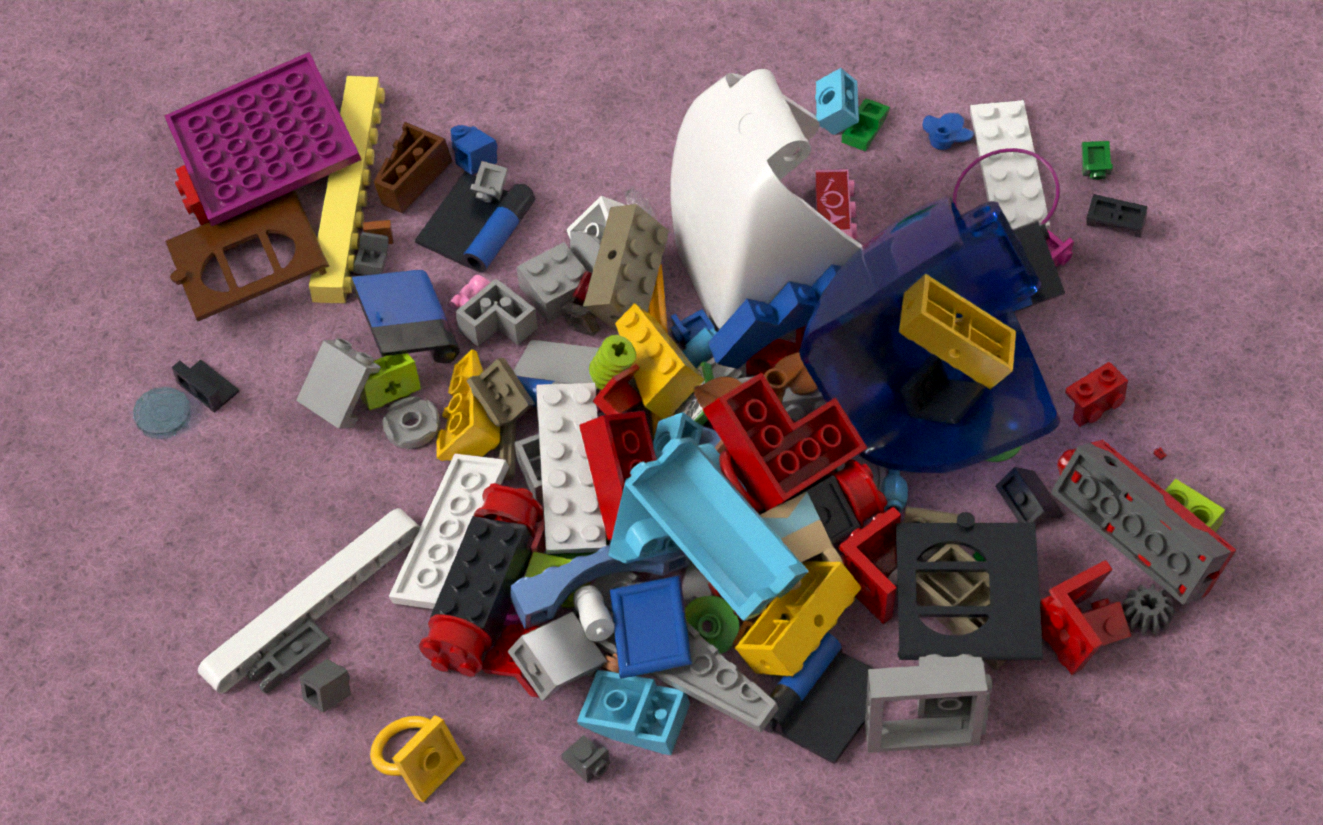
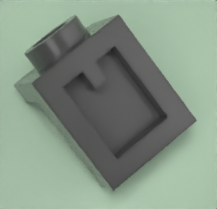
[561,735,610,783]

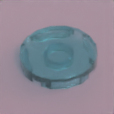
[133,387,191,439]

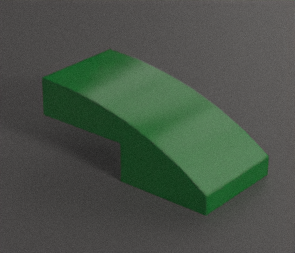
[841,98,890,152]

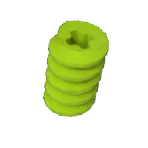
[589,335,636,390]

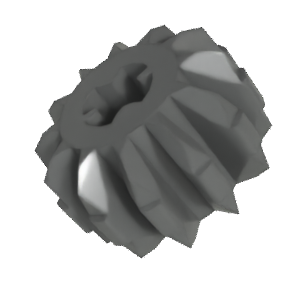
[1122,583,1175,636]

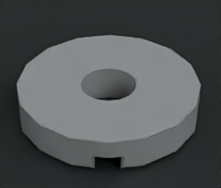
[382,397,440,449]

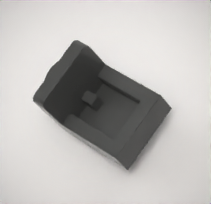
[353,232,389,276]

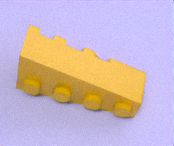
[615,303,705,419]

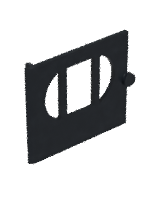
[896,512,1043,660]

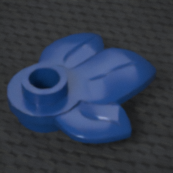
[922,113,974,150]

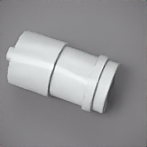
[573,586,615,641]

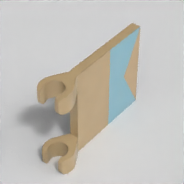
[760,492,843,591]

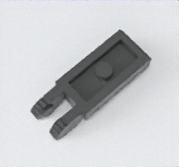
[247,620,331,693]

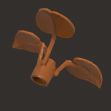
[694,350,823,409]

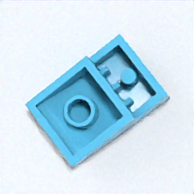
[577,670,690,756]

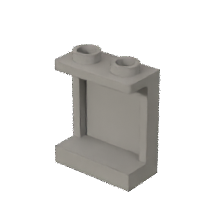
[296,338,381,429]
[508,612,607,701]

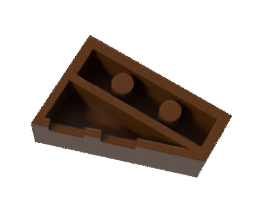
[374,122,452,213]

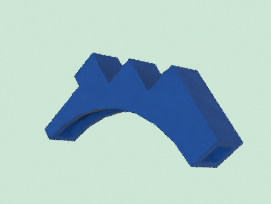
[708,264,899,369]

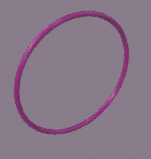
[952,148,1060,240]

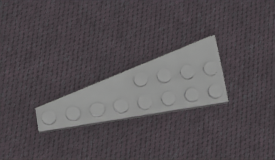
[572,571,778,733]

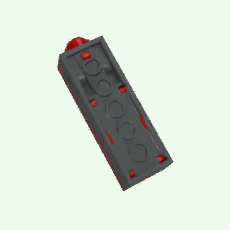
[1050,439,1236,605]

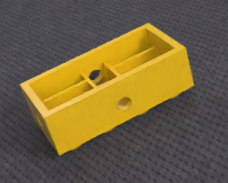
[899,274,1016,390]
[735,561,861,676]

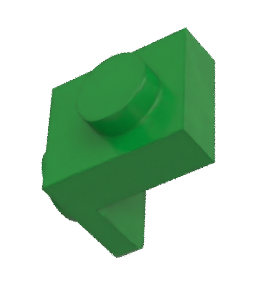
[1081,141,1113,180]

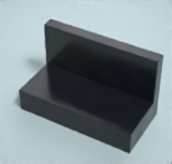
[172,359,239,413]
[995,467,1064,526]

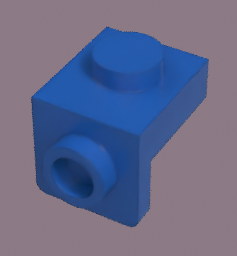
[670,309,716,347]

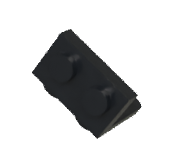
[900,355,985,424]

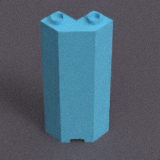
[625,437,809,621]

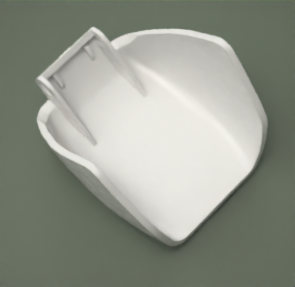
[671,69,898,340]

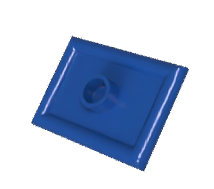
[610,575,692,679]

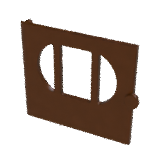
[165,190,329,322]

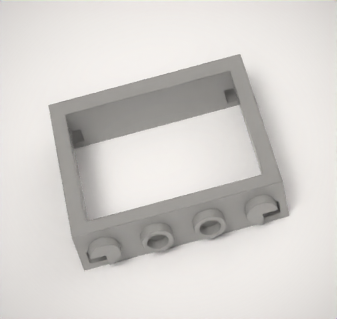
[865,662,992,753]

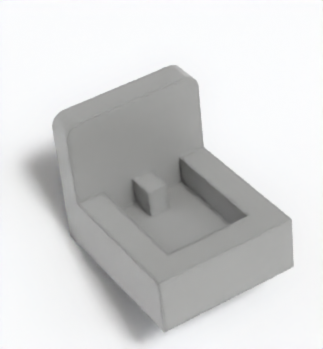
[470,161,509,203]

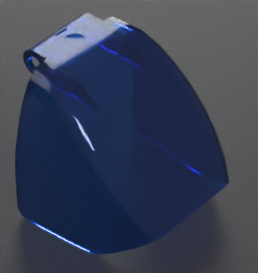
[799,195,1061,473]

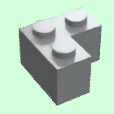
[456,279,538,347]

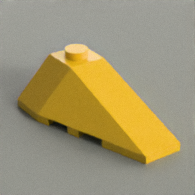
[437,349,501,461]

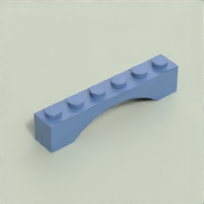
[510,545,690,629]

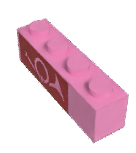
[815,169,857,240]

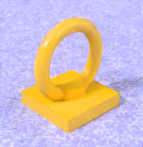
[370,715,465,802]

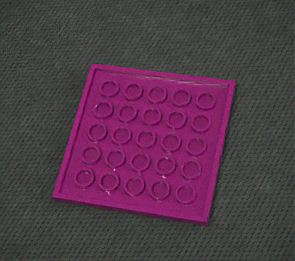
[164,52,362,226]

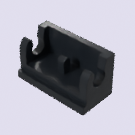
[1086,194,1148,238]

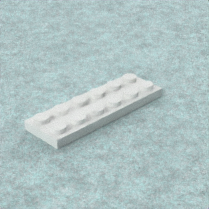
[970,100,1050,236]
[536,383,606,554]
[389,454,509,609]

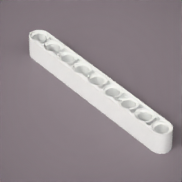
[198,508,420,694]

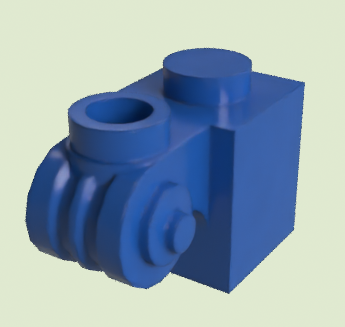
[450,125,498,175]

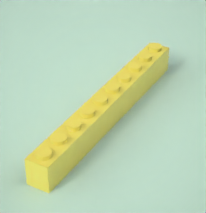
[309,76,385,303]

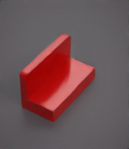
[593,364,642,415]

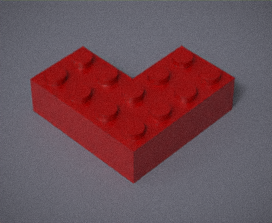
[702,372,867,511]

